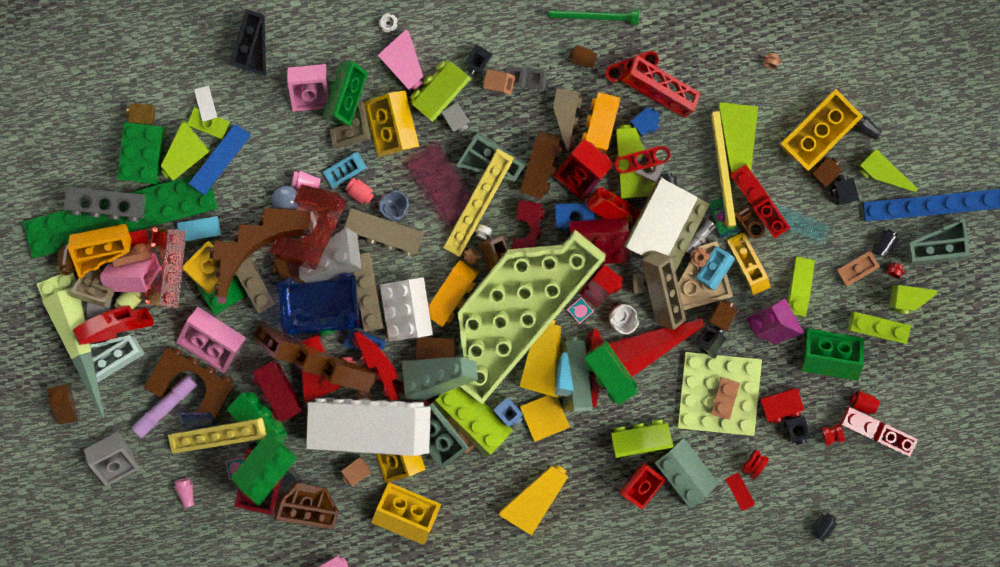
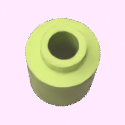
[114,292,142,310]

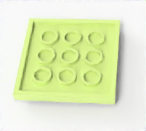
[678,352,762,436]

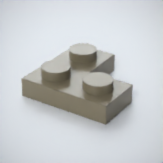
[330,101,371,149]
[70,269,114,308]

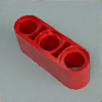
[605,51,659,83]
[614,146,670,174]
[585,187,640,228]

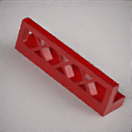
[621,55,700,118]

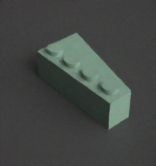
[402,357,478,401]

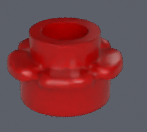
[886,262,905,279]

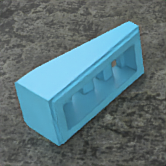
[323,152,367,188]
[555,352,573,397]

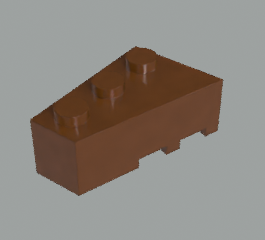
[520,130,562,199]

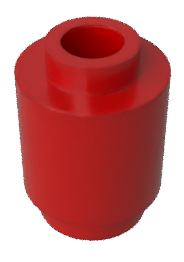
[849,390,880,414]

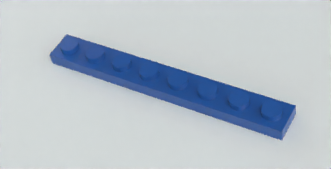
[863,189,1000,222]

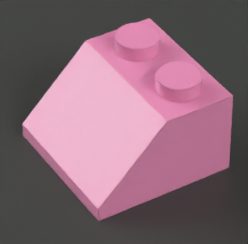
[287,64,330,112]

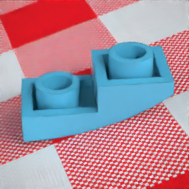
[177,216,221,242]

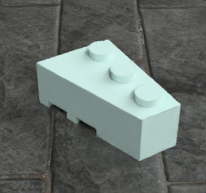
[90,335,145,383]

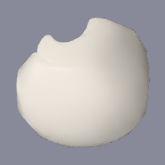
[609,304,639,334]

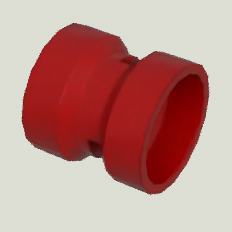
[821,424,845,446]

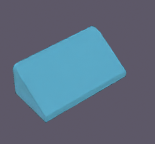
[696,246,735,290]

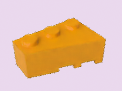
[581,92,620,155]
[68,224,131,279]
[428,259,480,327]

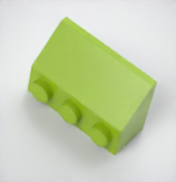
[409,59,471,122]
[610,419,673,458]

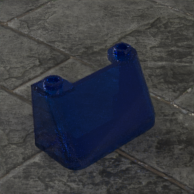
[278,273,361,335]

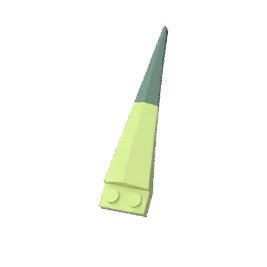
[37,272,105,418]

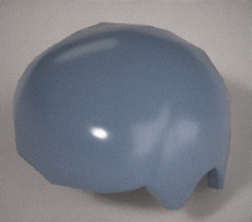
[271,185,302,210]
[378,190,409,221]

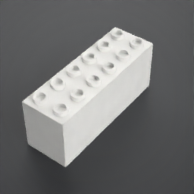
[307,397,430,456]

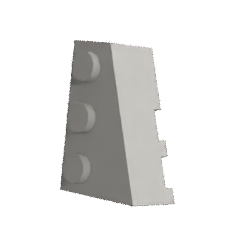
[298,228,362,285]

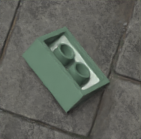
[428,403,469,469]
[654,438,719,509]

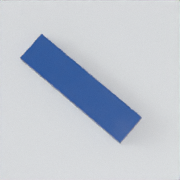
[189,123,251,196]

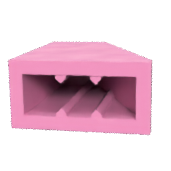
[378,30,424,91]
[100,253,161,292]

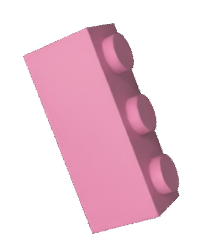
[176,307,246,373]

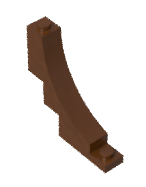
[252,321,376,392]

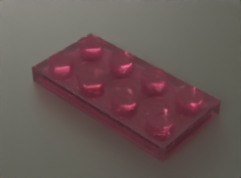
[406,141,472,226]

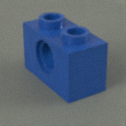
[555,203,595,231]

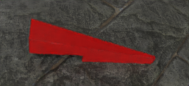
[607,317,705,377]

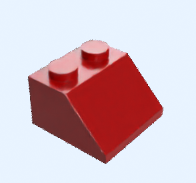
[619,462,666,510]

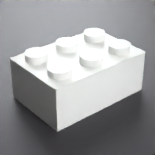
[380,278,433,342]

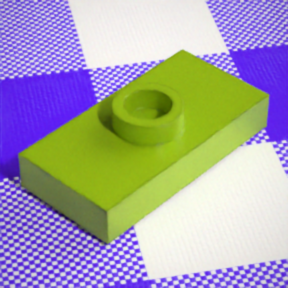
[188,107,230,140]

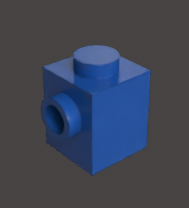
[630,107,660,137]

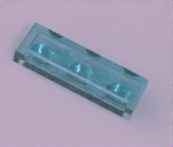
[776,204,830,244]

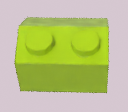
[889,285,937,314]

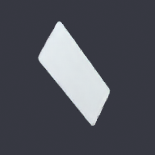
[194,86,217,121]

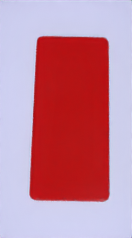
[725,472,755,511]

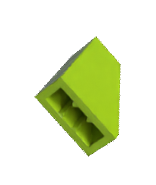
[161,120,209,181]

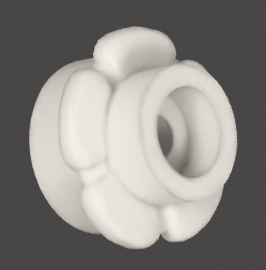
[379,13,397,32]
[474,224,492,240]

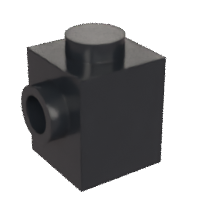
[831,175,859,206]

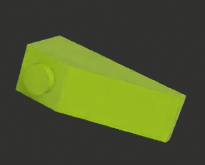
[858,149,918,192]
[787,256,815,317]

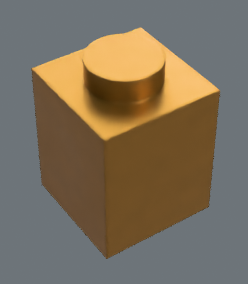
[126,103,156,126]

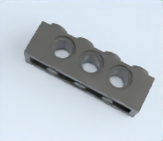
[64,187,146,222]

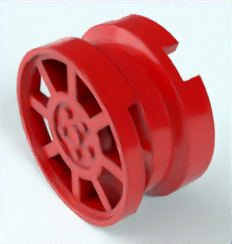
[741,449,769,480]

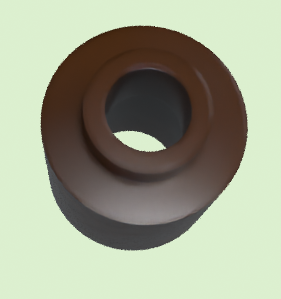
[568,45,598,69]
[56,246,76,276]

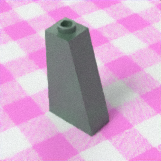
[561,337,593,412]

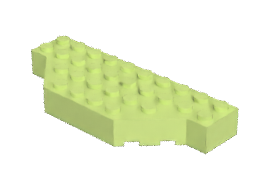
[458,230,605,404]

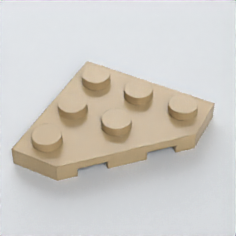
[678,241,733,310]

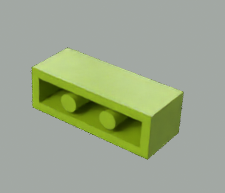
[847,312,911,344]

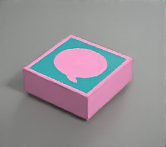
[567,297,594,324]
[225,457,245,480]

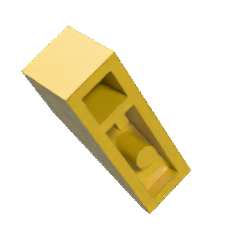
[727,232,771,296]

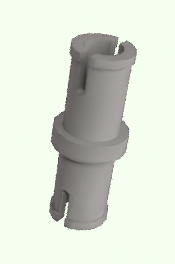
[686,219,716,255]

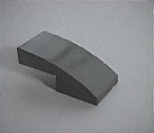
[506,67,547,90]

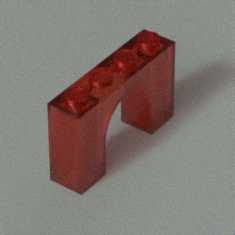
[270,184,347,270]
[145,227,186,308]

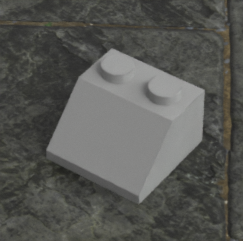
[84,432,140,487]

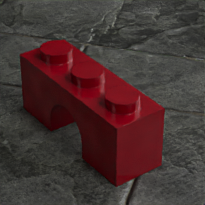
[512,200,545,249]

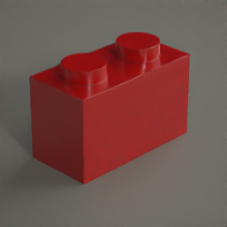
[759,387,804,424]

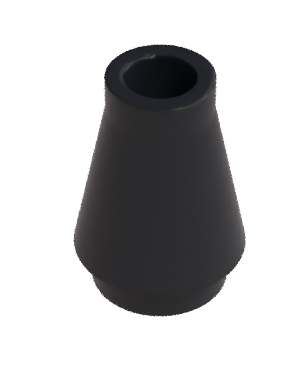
[853,115,882,140]

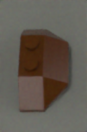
[273,482,339,529]

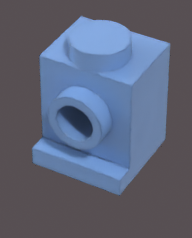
[493,397,523,427]

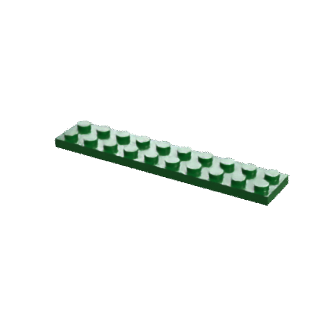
[23,175,218,259]

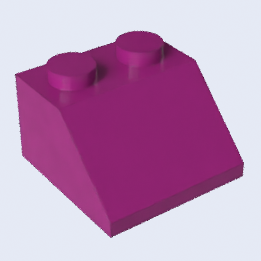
[746,299,803,345]

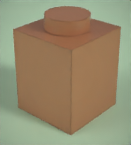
[483,70,515,95]
[341,456,372,487]

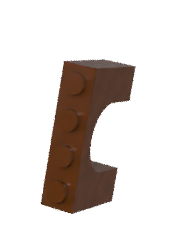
[144,346,236,425]

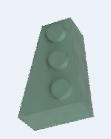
[456,132,527,181]
[906,218,970,266]

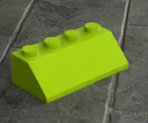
[433,387,513,458]

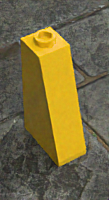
[519,320,561,398]
[499,465,568,535]

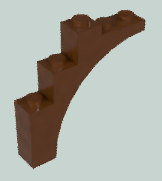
[210,208,311,303]

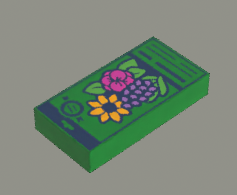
[708,197,739,239]

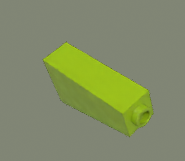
[718,102,758,174]
[616,125,656,199]

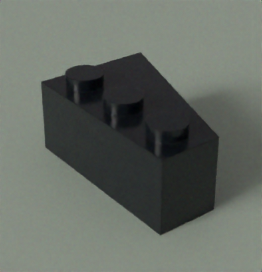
[229,9,267,77]

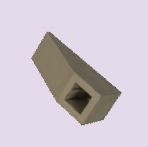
[553,89,582,151]

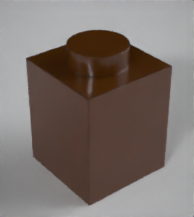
[810,157,842,188]

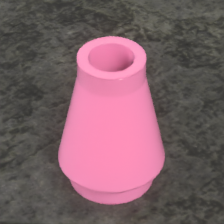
[291,170,320,189]
[174,478,194,508]

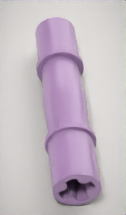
[132,374,198,438]

